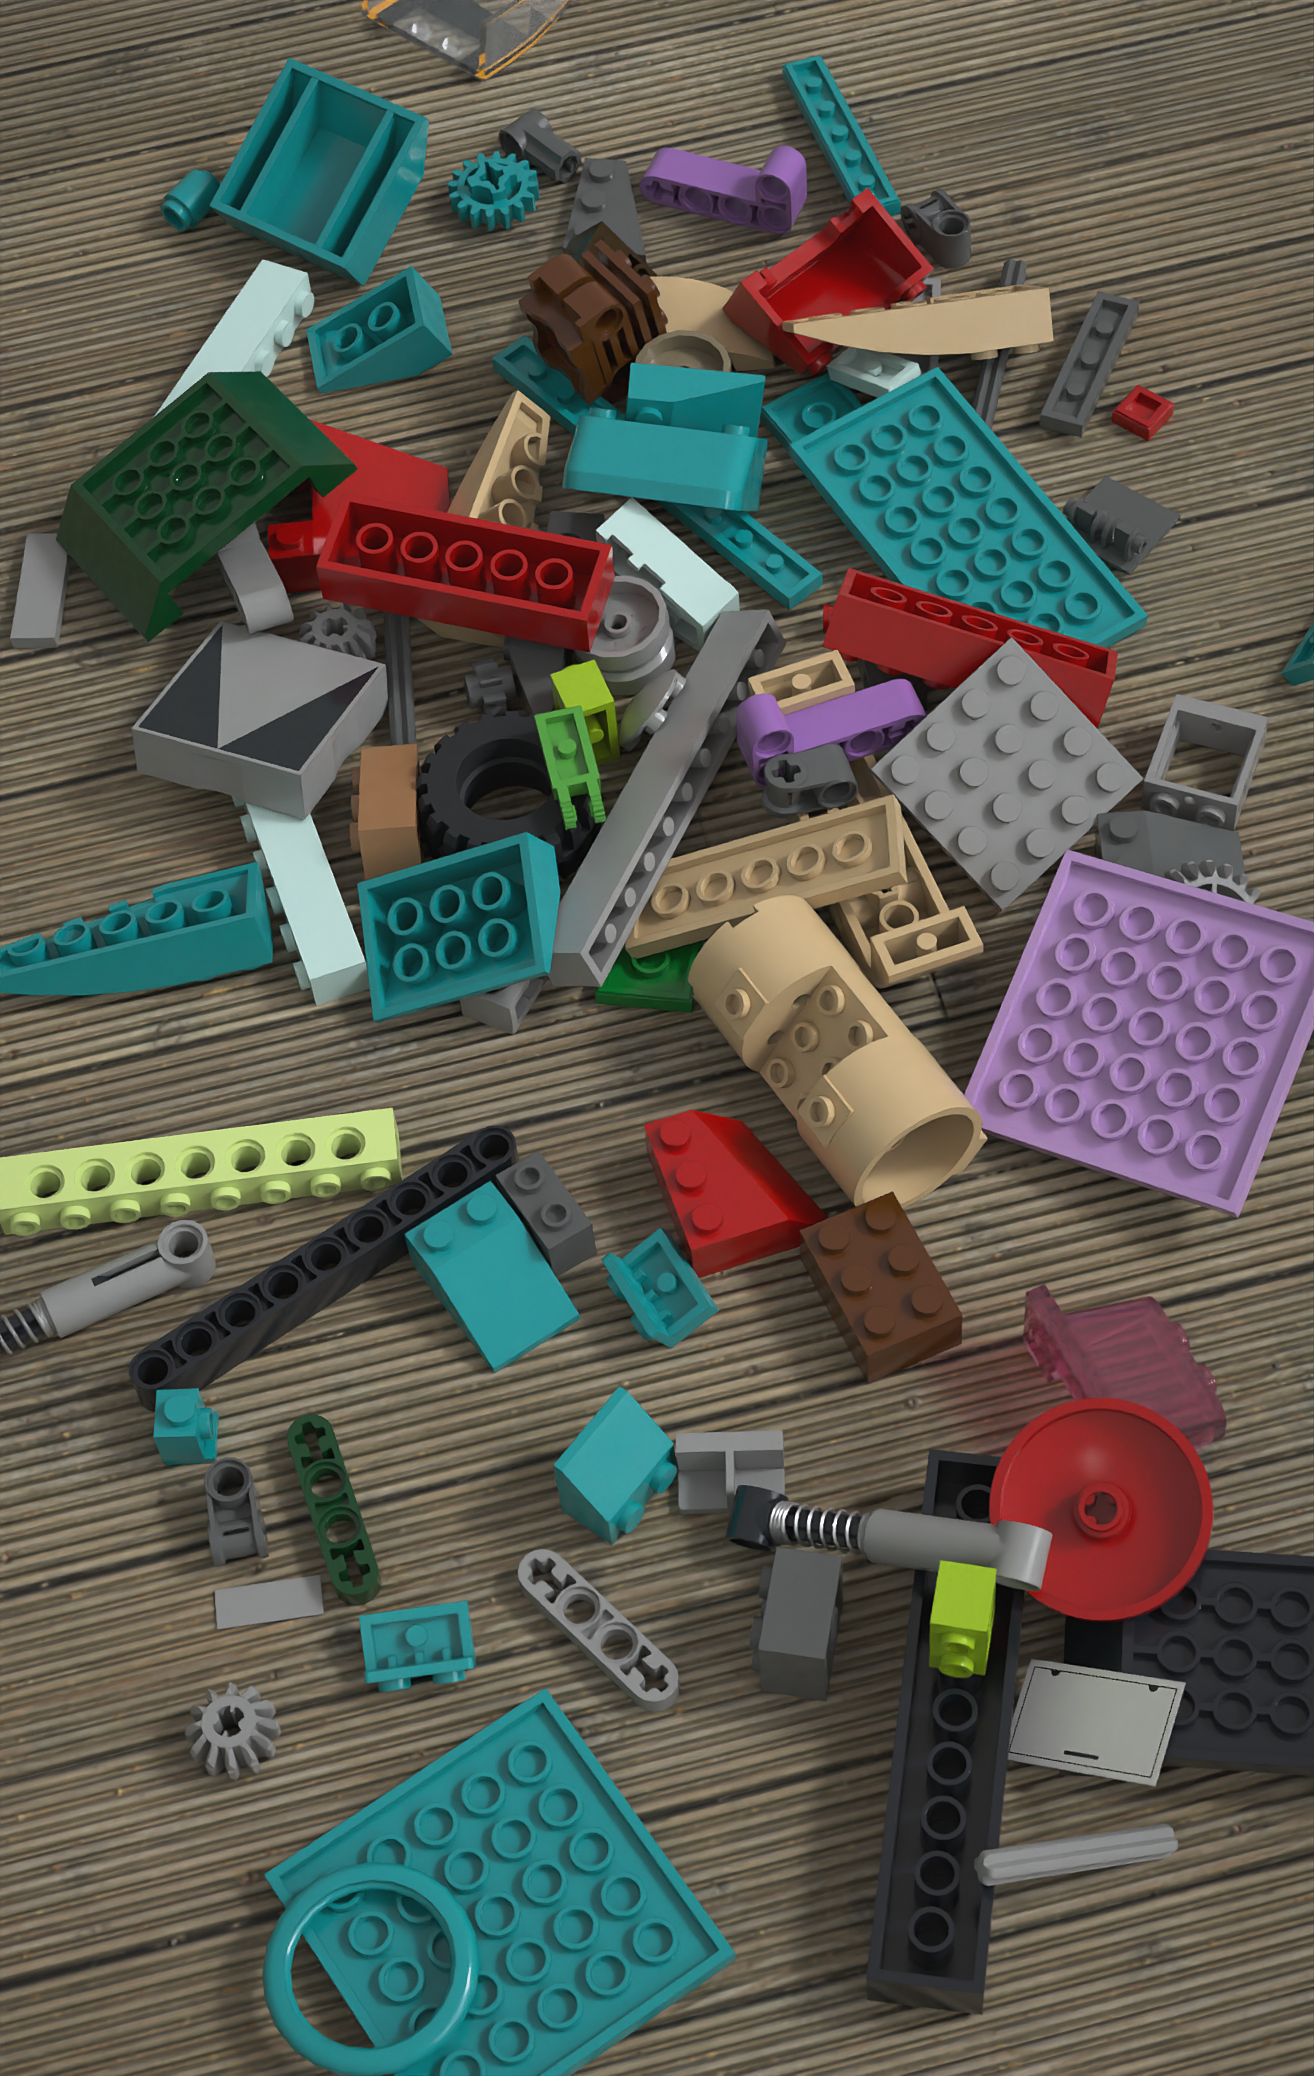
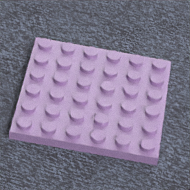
[964,849,1314,1218]

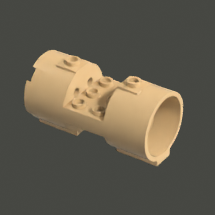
[688,895,988,1208]

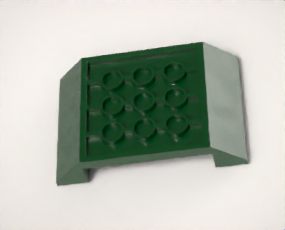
[56,371,358,642]

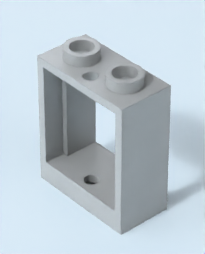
[1141,694,1269,831]

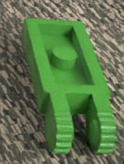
[534,705,606,830]

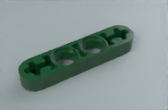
[287,1414,382,1606]

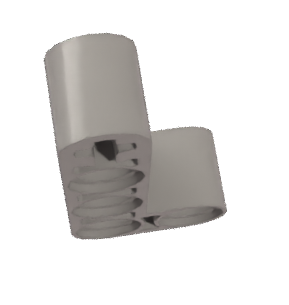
[215,522,294,634]

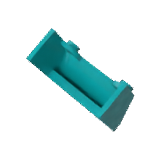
[562,407,768,511]

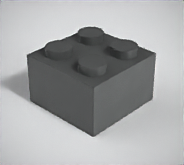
[750,1547,844,1701]

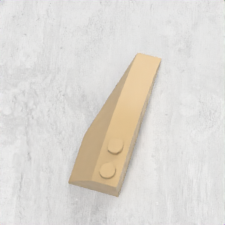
[782,284,1054,360]
[417,390,550,648]

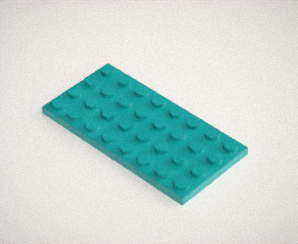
[789,367,1148,648]

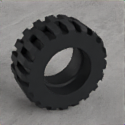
[416,711,601,879]

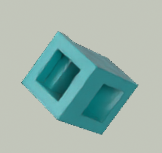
[153,1388,219,1465]

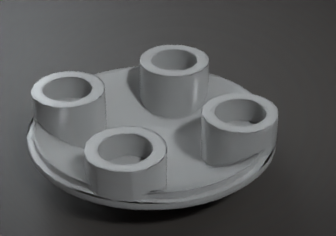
[618,669,686,752]

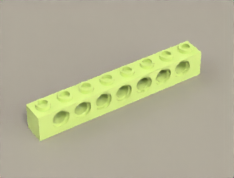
[0,1108,403,1236]

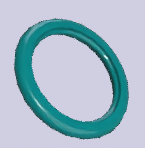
[262,1862,480,2076]

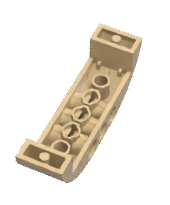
[748,649,983,989]

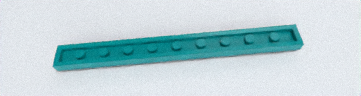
[492,335,823,610]

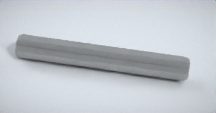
[974,1823,1178,1886]

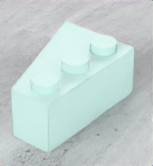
[596,497,740,652]

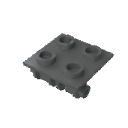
[1063,476,1181,576]

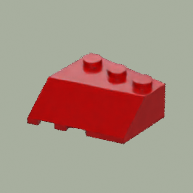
[644,1110,828,1278]

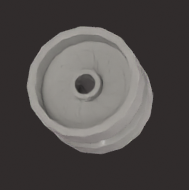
[574,575,676,696]

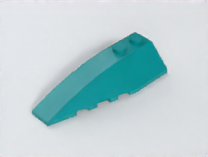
[0,862,274,995]

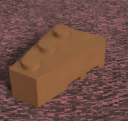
[350,743,425,881]

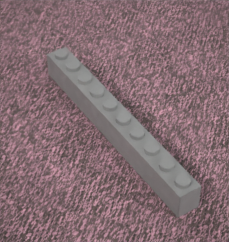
[547,609,786,987]

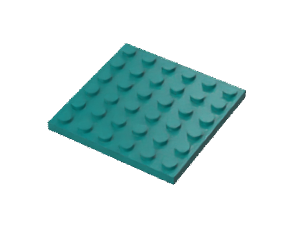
[264,1688,736,2076]

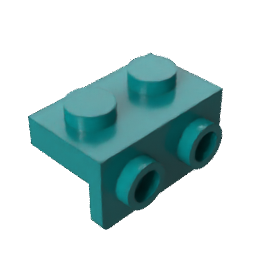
[601,1227,719,1348]
[359,1600,477,1692]

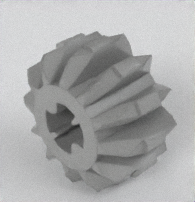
[299,603,377,660]
[185,1682,281,1781]

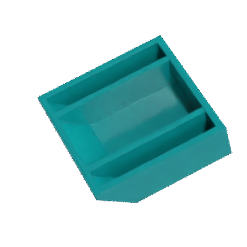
[209,58,429,287]

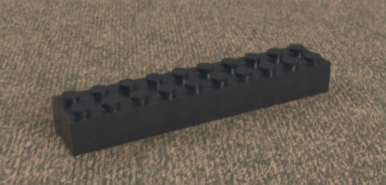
[866,1449,1025,2015]

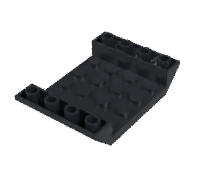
[1059,1550,1314,1778]

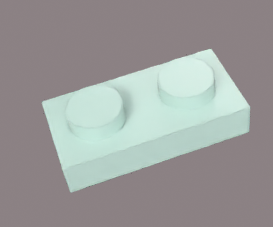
[827,347,921,398]

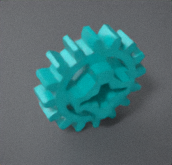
[448,151,540,231]

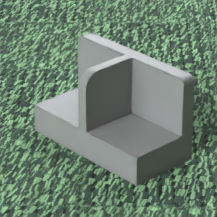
[676,1430,785,1514]

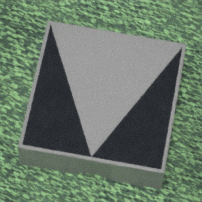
[131,621,389,819]

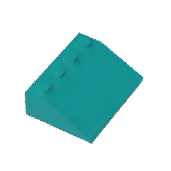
[357,832,560,1023]

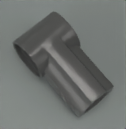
[498,109,582,183]

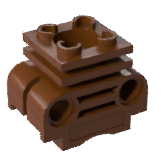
[518,240,668,405]

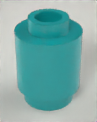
[160,169,220,231]

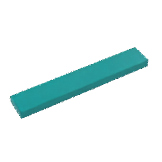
[782,55,901,216]

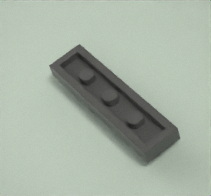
[1040,291,1139,438]

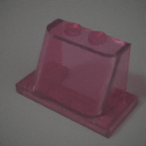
[1023,1284,1227,1450]

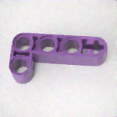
[639,145,807,235]
[736,679,927,787]

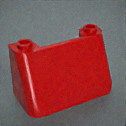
[722,188,934,376]

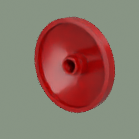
[989,1398,1214,1622]

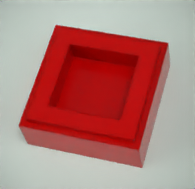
[1112,384,1174,441]

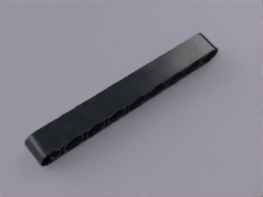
[129,1125,520,1412]

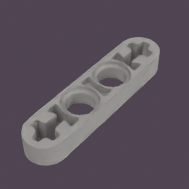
[517,1549,680,1712]

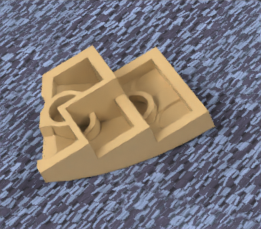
[639,276,776,371]

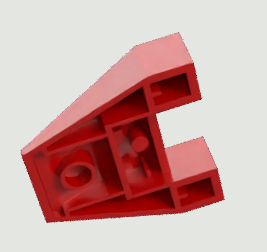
[268,419,450,593]

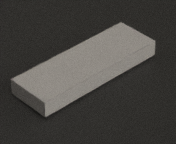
[10,533,72,648]

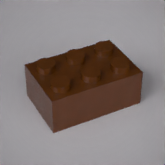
[800,1191,963,1384]

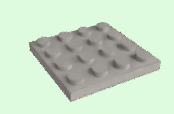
[869,637,1144,912]

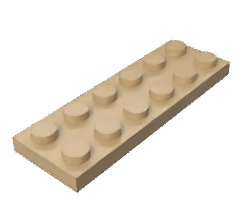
[625,794,907,959]

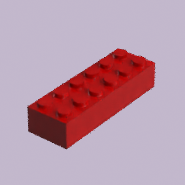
[316,493,615,653]
[822,568,1118,729]

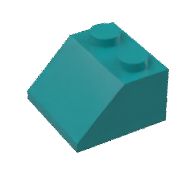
[553,1386,677,1545]

